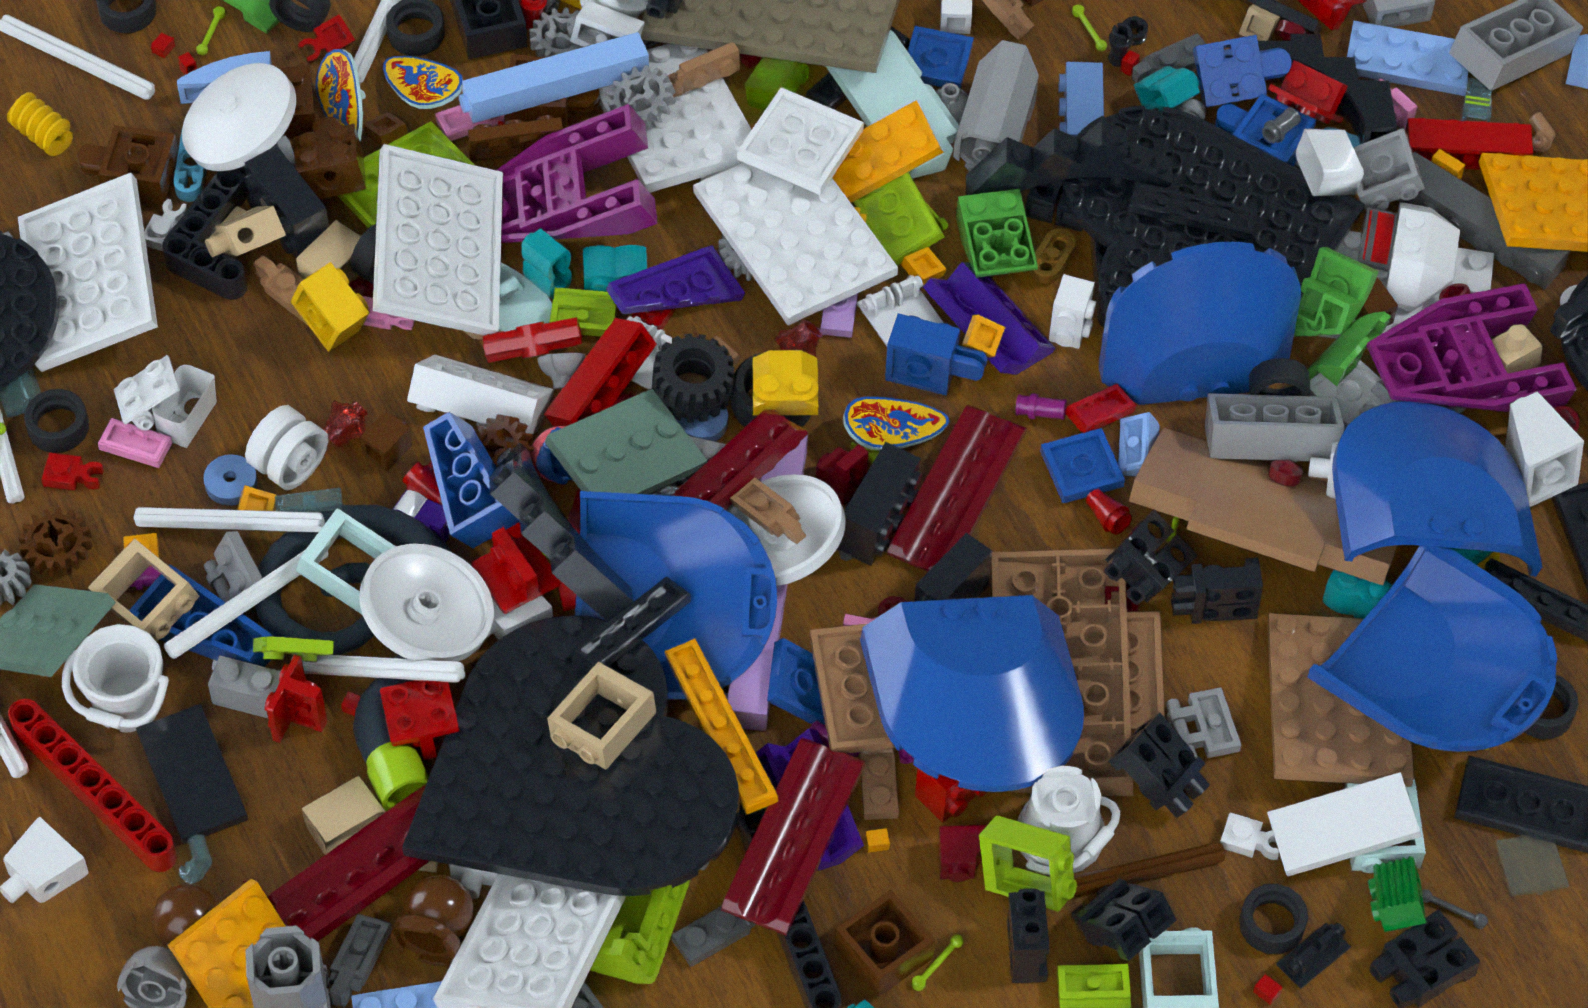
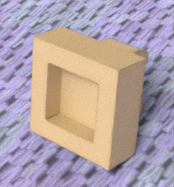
[1239,4,1280,41]

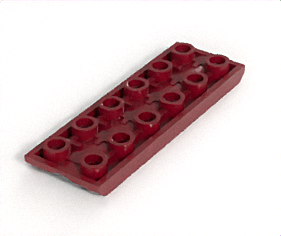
[887,404,1027,572]
[671,410,808,511]
[721,737,866,936]
[267,783,430,942]

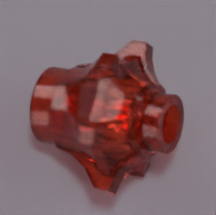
[775,320,823,357]
[322,400,369,448]

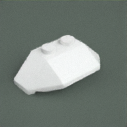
[1386,202,1460,310]

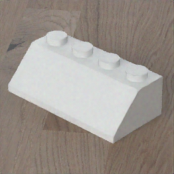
[407,355,555,434]

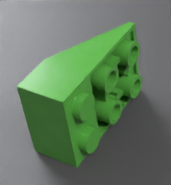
[956,189,1038,278]

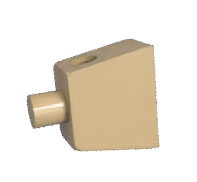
[205,206,286,257]
[1492,324,1542,373]

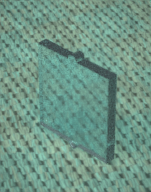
[1496,834,1569,897]

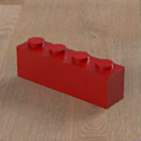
[1405,117,1533,170]
[544,318,657,427]

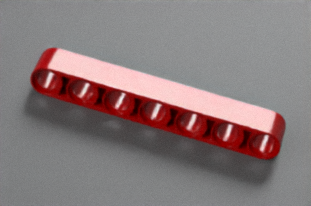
[8,698,177,872]

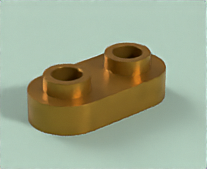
[1030,229,1076,284]

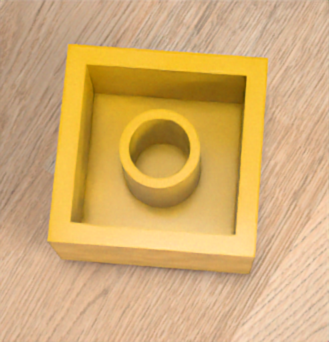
[290,262,370,352]

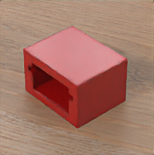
[151,32,175,58]
[1120,50,1140,76]
[178,52,197,75]
[341,691,361,716]
[1253,974,1283,1005]

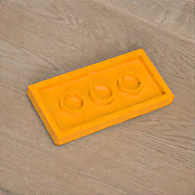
[832,100,944,203]

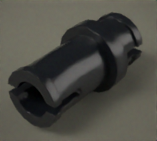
[1108,23,1133,67]

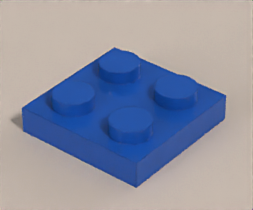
[907,26,974,88]
[1040,428,1125,503]
[767,638,825,724]

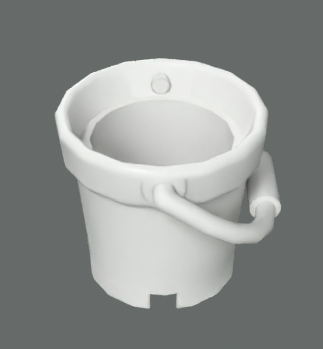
[62,624,169,733]
[1017,766,1120,875]

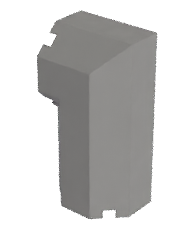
[953,40,1039,171]
[245,926,331,1008]

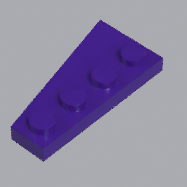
[606,245,745,314]

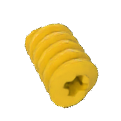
[7,92,73,156]

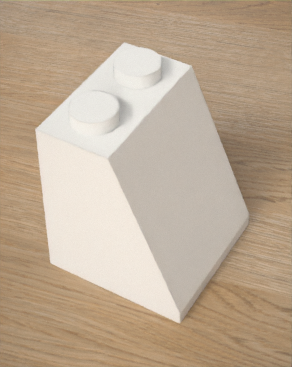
[1505,392,1584,507]

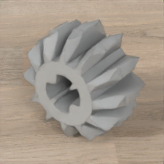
[0,549,31,607]

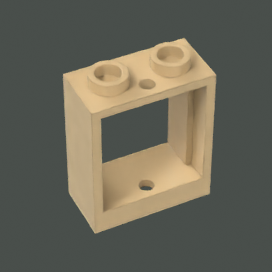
[88,538,200,642]
[547,662,656,770]

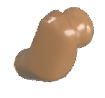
[1529,112,1555,153]

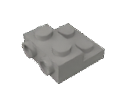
[1353,128,1425,210]

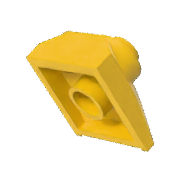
[753,350,819,415]

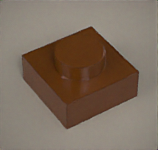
[363,112,408,146]

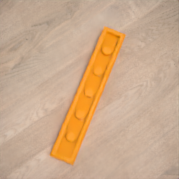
[664,639,779,815]

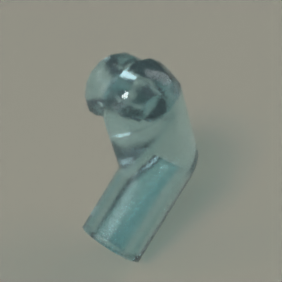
[179,835,212,884]

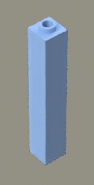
[459,32,649,123]

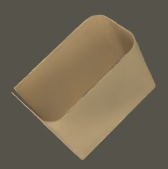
[296,220,361,283]
[302,776,386,855]

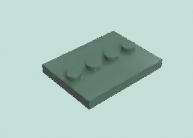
[545,389,708,494]
[0,584,116,677]

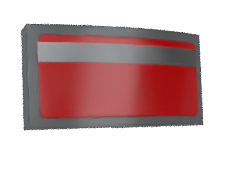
[1357,207,1398,271]

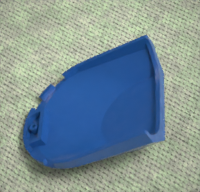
[1099,242,1301,405]
[1332,401,1542,577]
[575,491,777,700]
[1307,545,1557,752]
[860,595,1084,792]

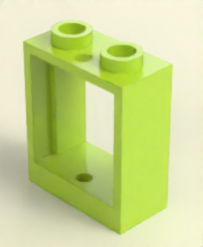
[979,815,1077,912]

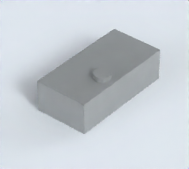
[1449,0,1583,91]
[1205,393,1345,463]

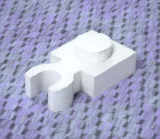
[144,199,187,251]
[1220,812,1279,860]

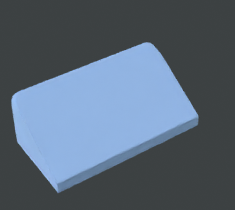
[1565,34,1588,89]
[1118,412,1160,476]

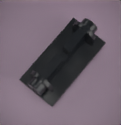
[1276,923,1351,989]

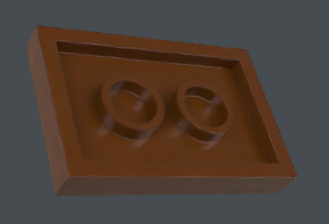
[468,115,563,162]

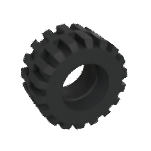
[652,334,735,423]

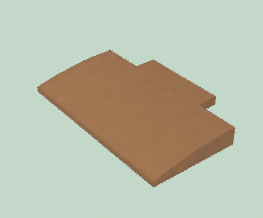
[1129,428,1398,586]
[992,549,1165,796]

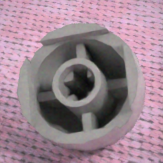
[117,946,191,1008]

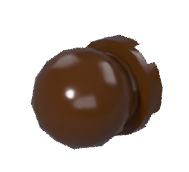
[390,875,474,966]
[151,884,227,948]

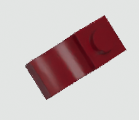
[816,444,868,506]
[937,825,987,882]

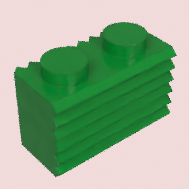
[1368,856,1426,932]

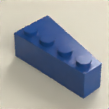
[423,412,520,548]
[129,564,273,667]

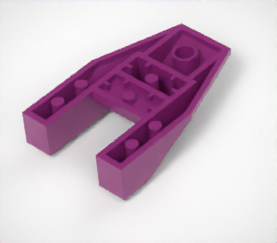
[496,104,658,243]
[1366,283,1576,412]

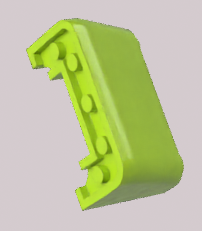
[590,880,690,984]

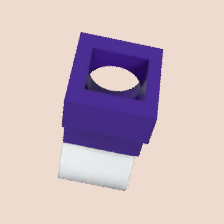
[393,490,450,543]

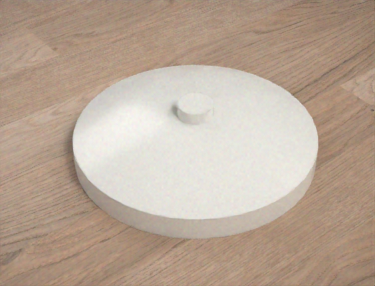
[182,63,296,171]
[727,474,846,586]
[359,544,494,662]

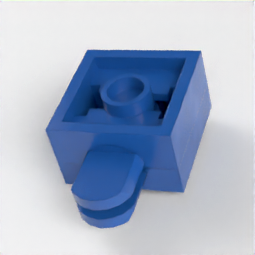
[1193,35,1291,108]
[1215,94,1316,167]
[885,313,988,396]

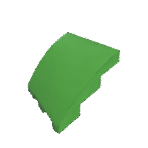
[1294,247,1379,337]
[1307,311,1391,386]

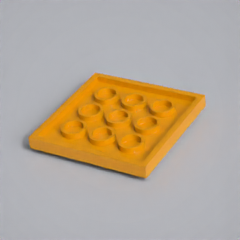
[1479,153,1588,252]

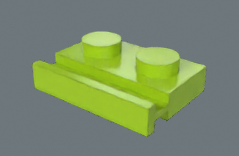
[549,287,617,337]
[253,636,334,662]
[1057,964,1132,1008]

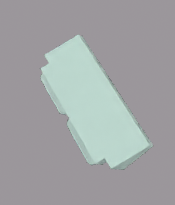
[826,30,959,178]

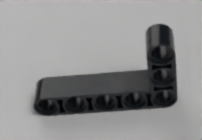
[162,165,250,300]

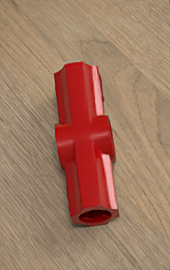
[482,317,583,363]

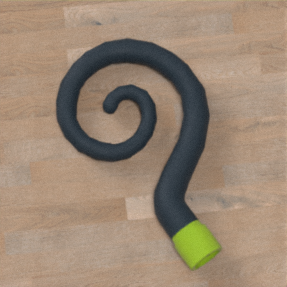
[255,505,452,811]

